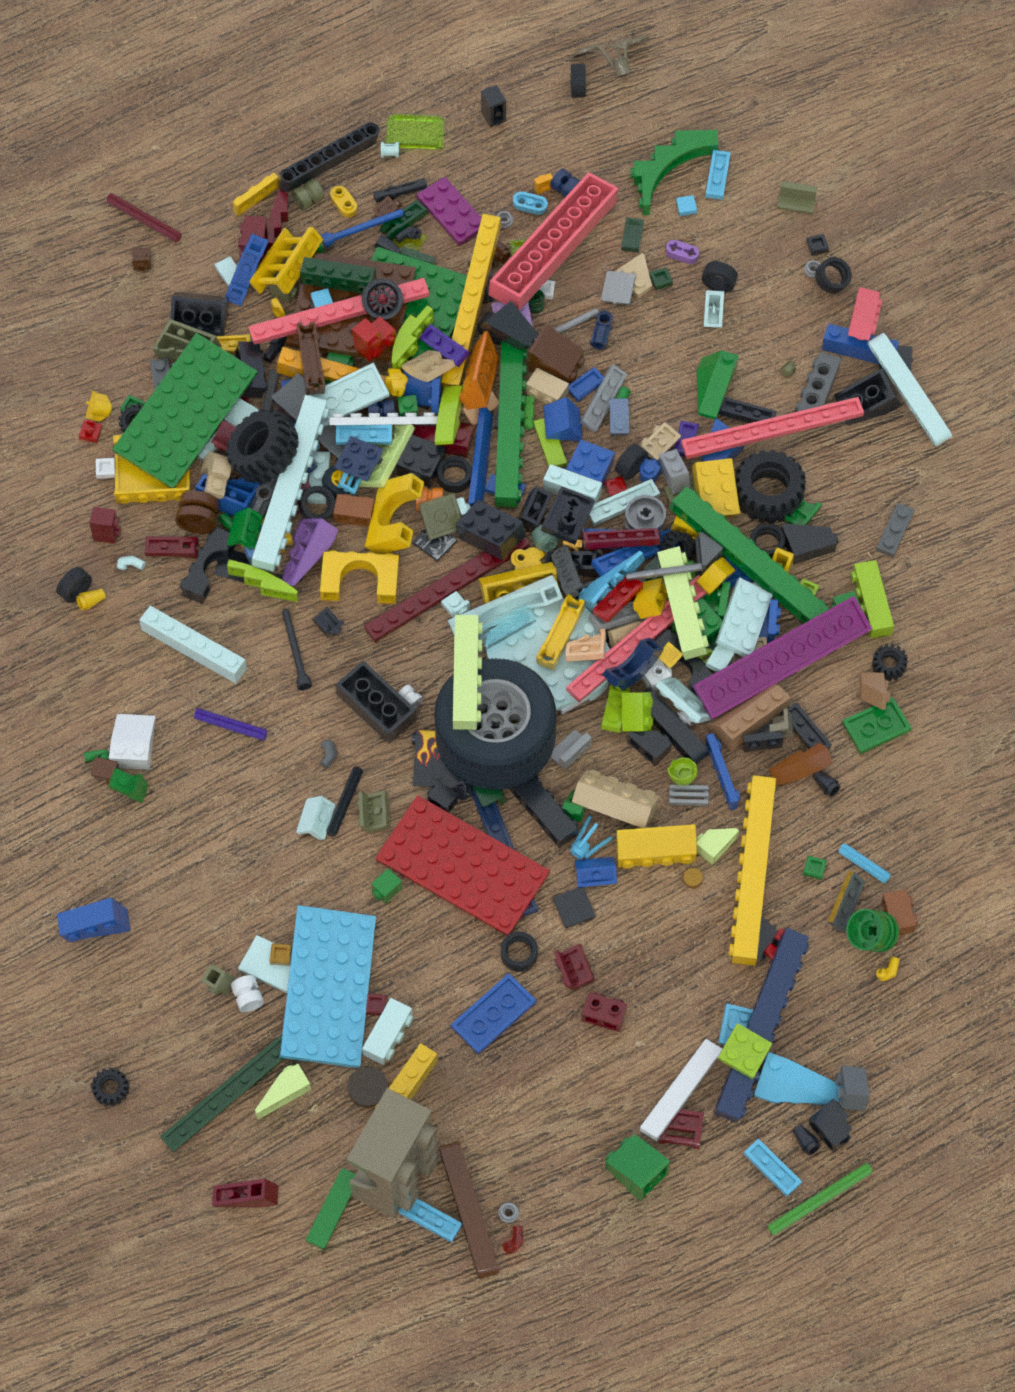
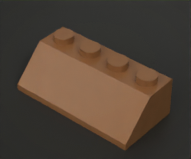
[706,684,791,751]

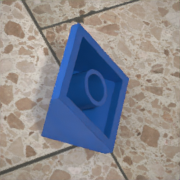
[543,397,582,441]

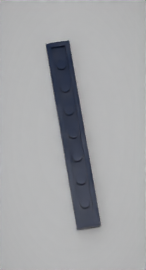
[471,785,538,917]

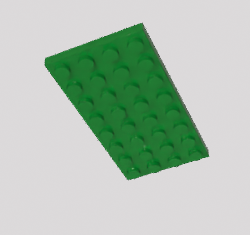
[112,333,258,488]

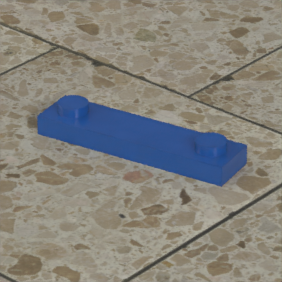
[705,733,741,811]

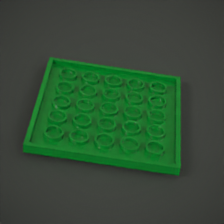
[371,247,467,361]

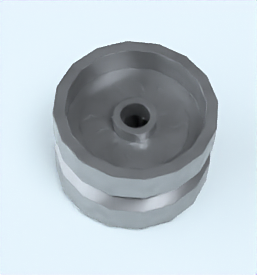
[625,495,666,533]

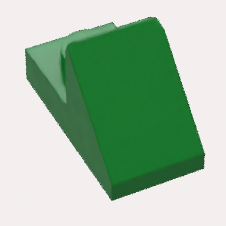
[108,768,149,803]
[562,789,587,822]

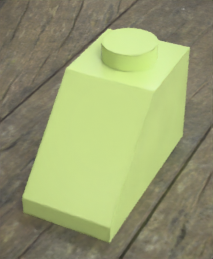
[696,828,739,865]

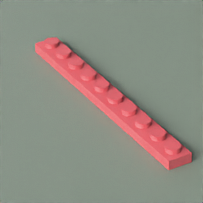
[249,278,430,345]
[681,397,864,459]
[566,575,707,703]

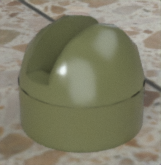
[780,360,796,376]

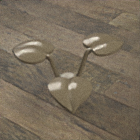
[571,35,649,77]

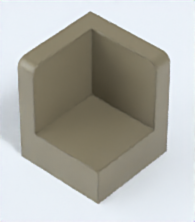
[769,708,793,738]

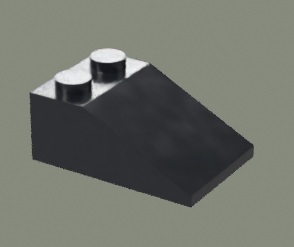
[834,368,902,425]

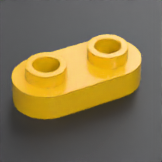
[330,186,357,217]

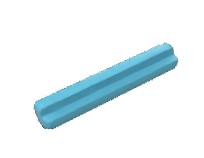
[839,843,891,883]

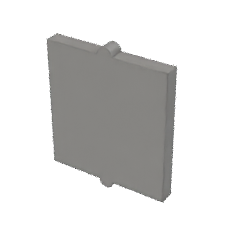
[601,271,636,305]

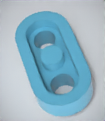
[513,191,548,215]

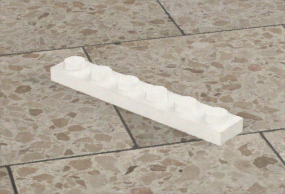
[327,412,438,425]

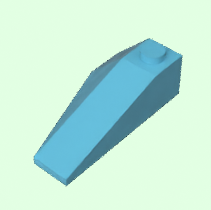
[578,551,645,613]
[754,1052,839,1105]

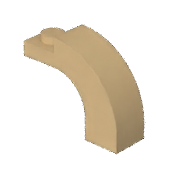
[200,451,231,499]

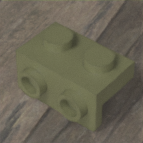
[357,790,390,834]

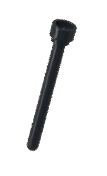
[282,609,312,691]

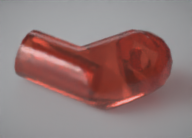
[502,1225,523,1254]

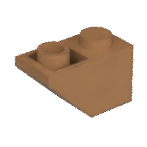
[860,672,890,710]

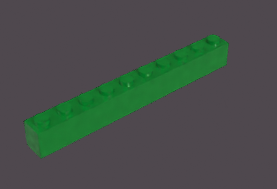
[495,341,527,508]
[669,486,829,624]

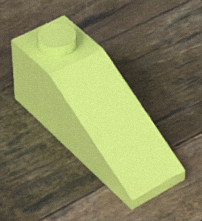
[255,1064,311,1120]

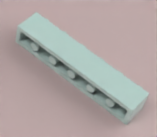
[139,606,247,684]

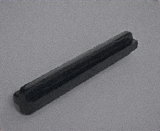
[326,766,363,837]

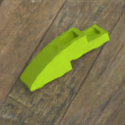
[392,306,434,369]
[601,685,631,733]

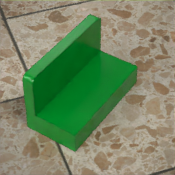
[227,508,263,550]

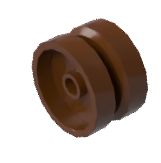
[175,491,220,534]

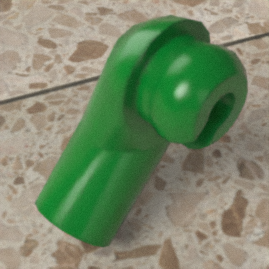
[84,749,110,762]

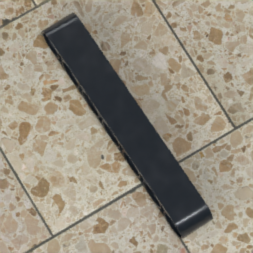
[278,122,380,192]

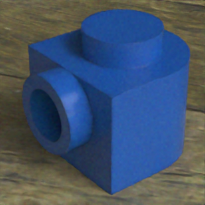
[639,458,662,483]

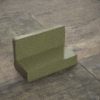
[778,181,817,214]

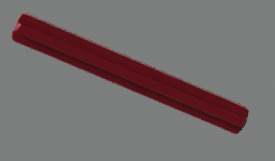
[106,193,182,242]

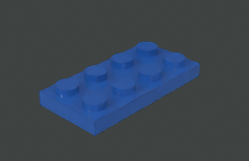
[451,973,536,1055]

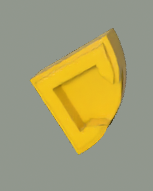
[271,298,286,318]

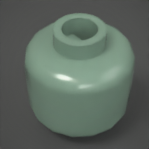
[531,524,559,552]

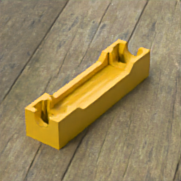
[536,594,586,670]

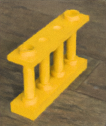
[249,227,323,294]

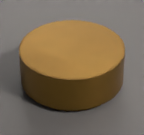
[683,868,703,889]

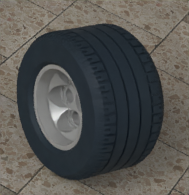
[434,658,556,790]

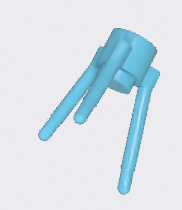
[570,815,613,860]

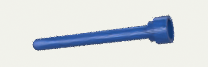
[321,209,404,248]

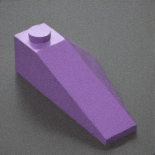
[282,518,338,586]

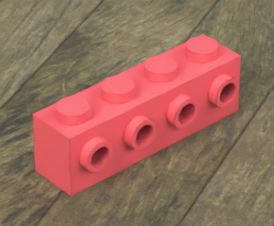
[848,287,882,340]

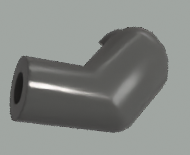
[320,740,337,769]

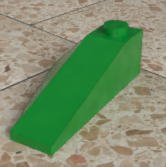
[696,350,739,420]

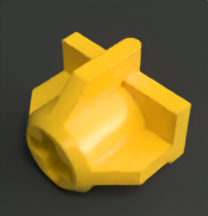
[384,369,408,397]
[85,390,112,422]

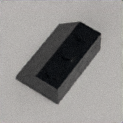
[170,292,229,336]

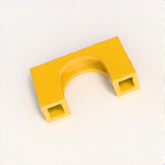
[365,473,424,554]
[320,550,399,604]

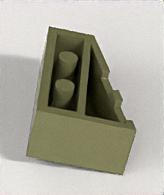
[153,319,222,360]

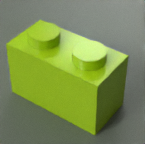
[622,692,653,731]

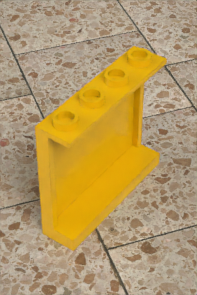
[113,435,190,504]

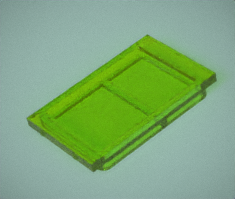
[386,114,444,149]

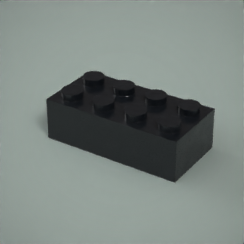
[335,660,417,744]

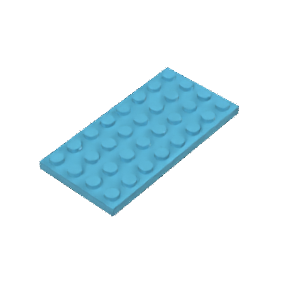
[279,905,376,1068]

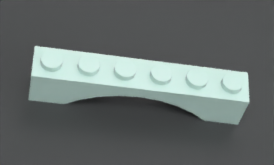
[448,575,563,636]

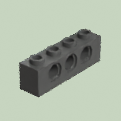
[794,352,841,412]

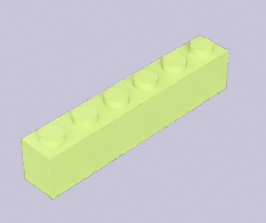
[657,546,709,660]
[453,615,482,730]

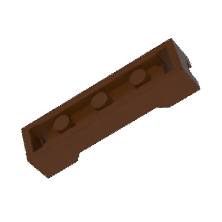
[296,322,325,395]

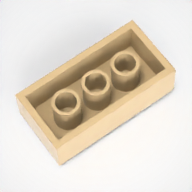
[572,770,660,828]

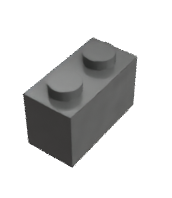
[835,1065,870,1111]

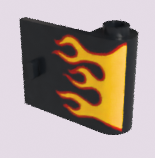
[412,729,460,788]

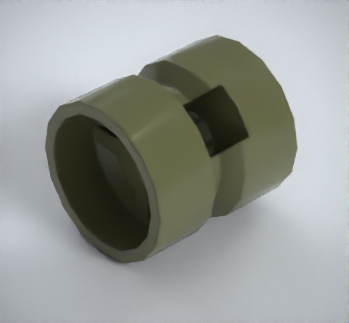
[291,178,325,211]

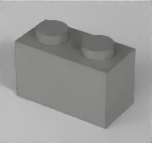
[659,449,690,494]

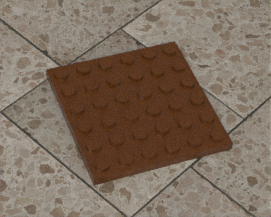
[286,252,416,362]

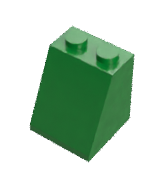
[605,1134,671,1201]

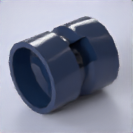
[550,168,580,198]
[368,398,395,417]

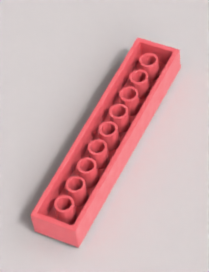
[489,172,618,311]

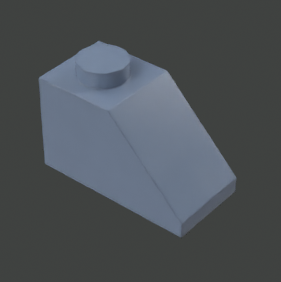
[610,399,629,436]

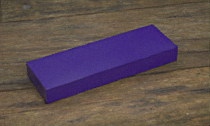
[419,324,470,367]

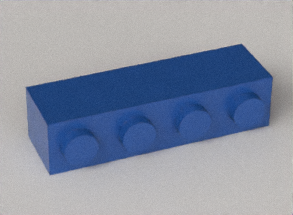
[822,323,899,364]

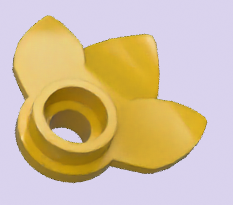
[511,547,545,570]

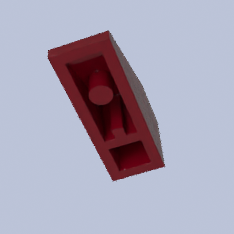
[212,1179,279,1208]

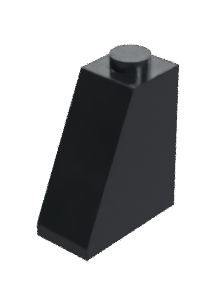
[479,301,539,350]
[781,524,838,565]

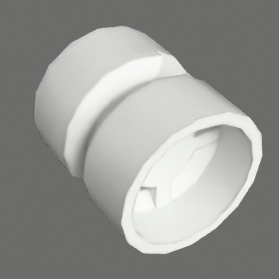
[231,975,264,1012]

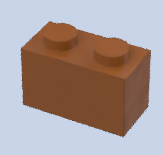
[333,494,374,527]
[881,889,918,935]

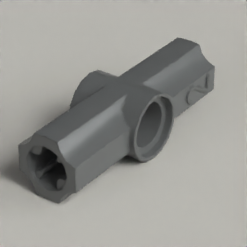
[250,477,278,518]

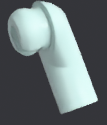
[116,556,146,570]

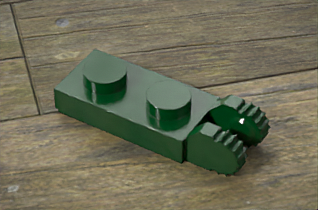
[380,200,429,240]

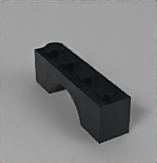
[180,527,237,604]
[654,629,714,697]

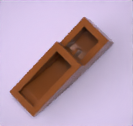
[769,743,833,786]

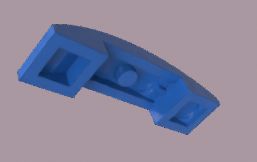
[225,233,269,306]

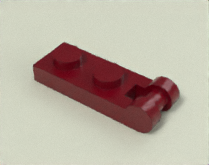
[145,536,199,559]

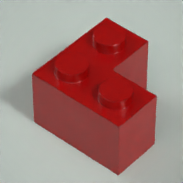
[352,316,396,361]

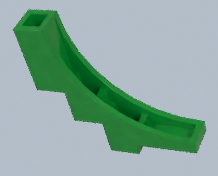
[630,130,718,215]

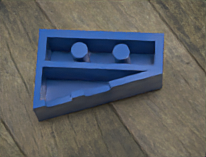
[195,474,261,516]
[57,898,131,942]

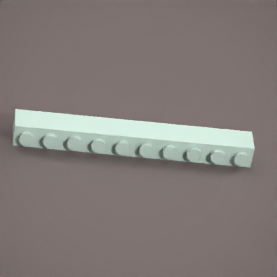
[252,395,329,572]

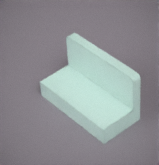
[296,796,335,840]

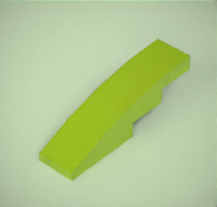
[435,385,463,445]
[227,560,299,602]

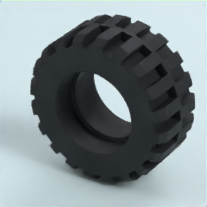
[226,409,299,483]
[735,450,806,523]

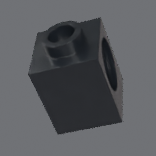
[427,781,458,813]

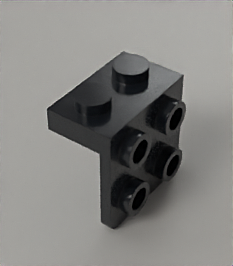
[742,720,783,752]

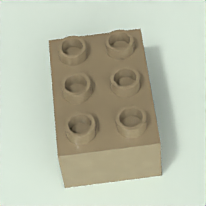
[346,1088,439,1219]

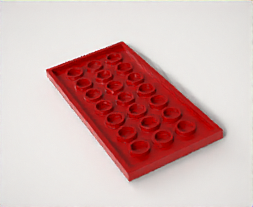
[375,795,550,936]

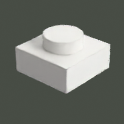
[96,458,115,479]

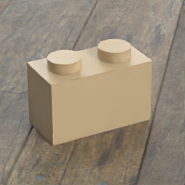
[526,368,569,405]

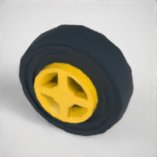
[322,466,355,498]

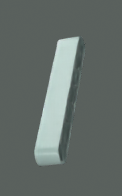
[867,333,952,447]

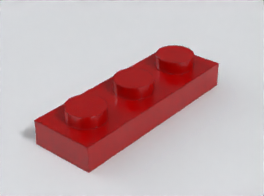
[593,577,643,623]

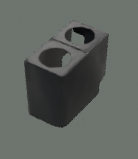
[808,1099,852,1153]

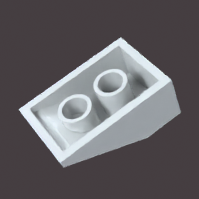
[109,714,156,770]

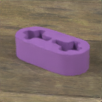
[666,240,699,264]

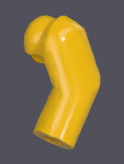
[876,957,900,981]

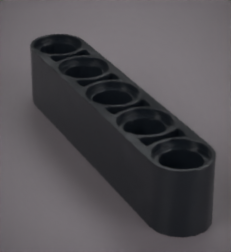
[643,687,710,765]

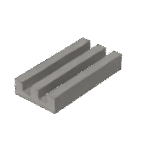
[669,785,708,806]

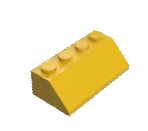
[479,562,560,604]
[616,824,697,869]

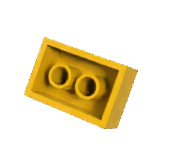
[691,458,740,518]

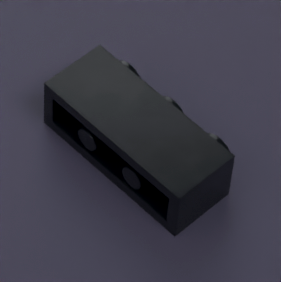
[234,341,267,398]

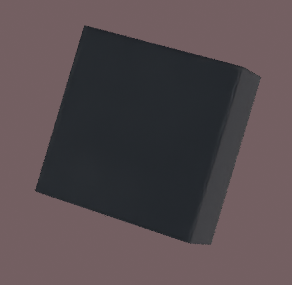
[806,234,829,256]

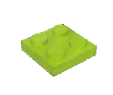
[717,1023,772,1079]

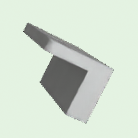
[550,730,592,770]

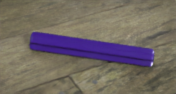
[194,708,267,740]

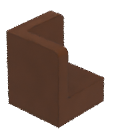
[90,757,120,785]

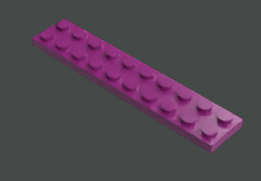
[692,596,872,719]

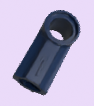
[590,311,613,350]

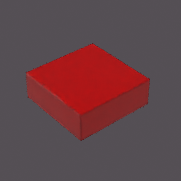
[604,476,627,497]

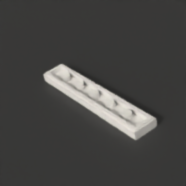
[640,1039,722,1141]

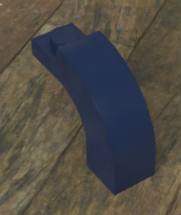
[602,638,664,690]

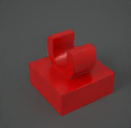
[79,419,102,443]

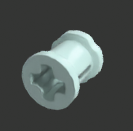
[381,142,399,158]

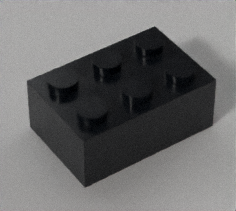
[455,500,526,561]

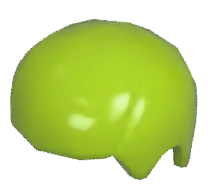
[667,758,698,786]

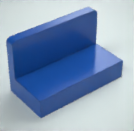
[575,857,617,887]

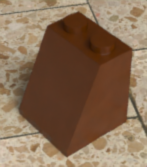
[528,324,585,384]

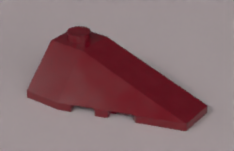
[407,422,477,458]

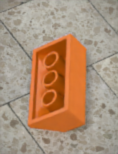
[460,331,499,410]

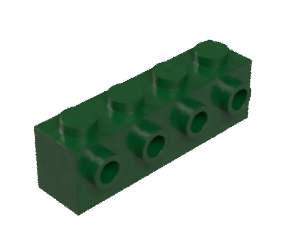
[300,257,377,294]

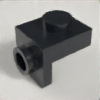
[312,607,345,637]

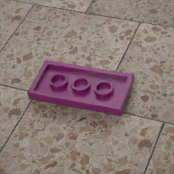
[416,177,482,246]

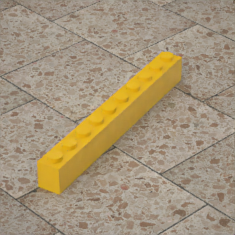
[441,214,501,389]
[729,775,776,966]

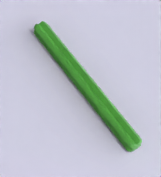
[768,1163,873,1235]

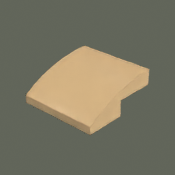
[401,350,455,382]

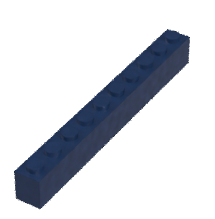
[713,928,810,1123]

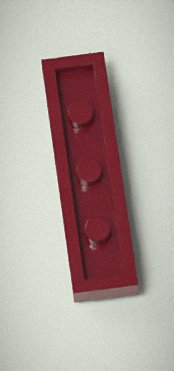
[582,528,660,549]

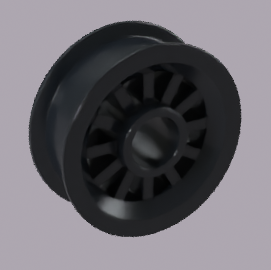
[361,279,403,320]

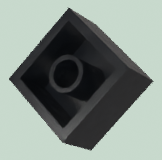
[396,435,446,488]

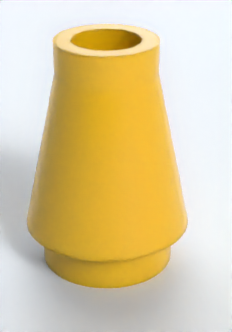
[76,589,106,610]

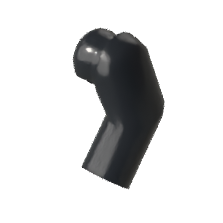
[394,227,421,243]

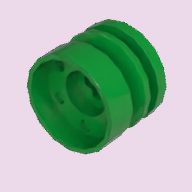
[846,909,899,953]

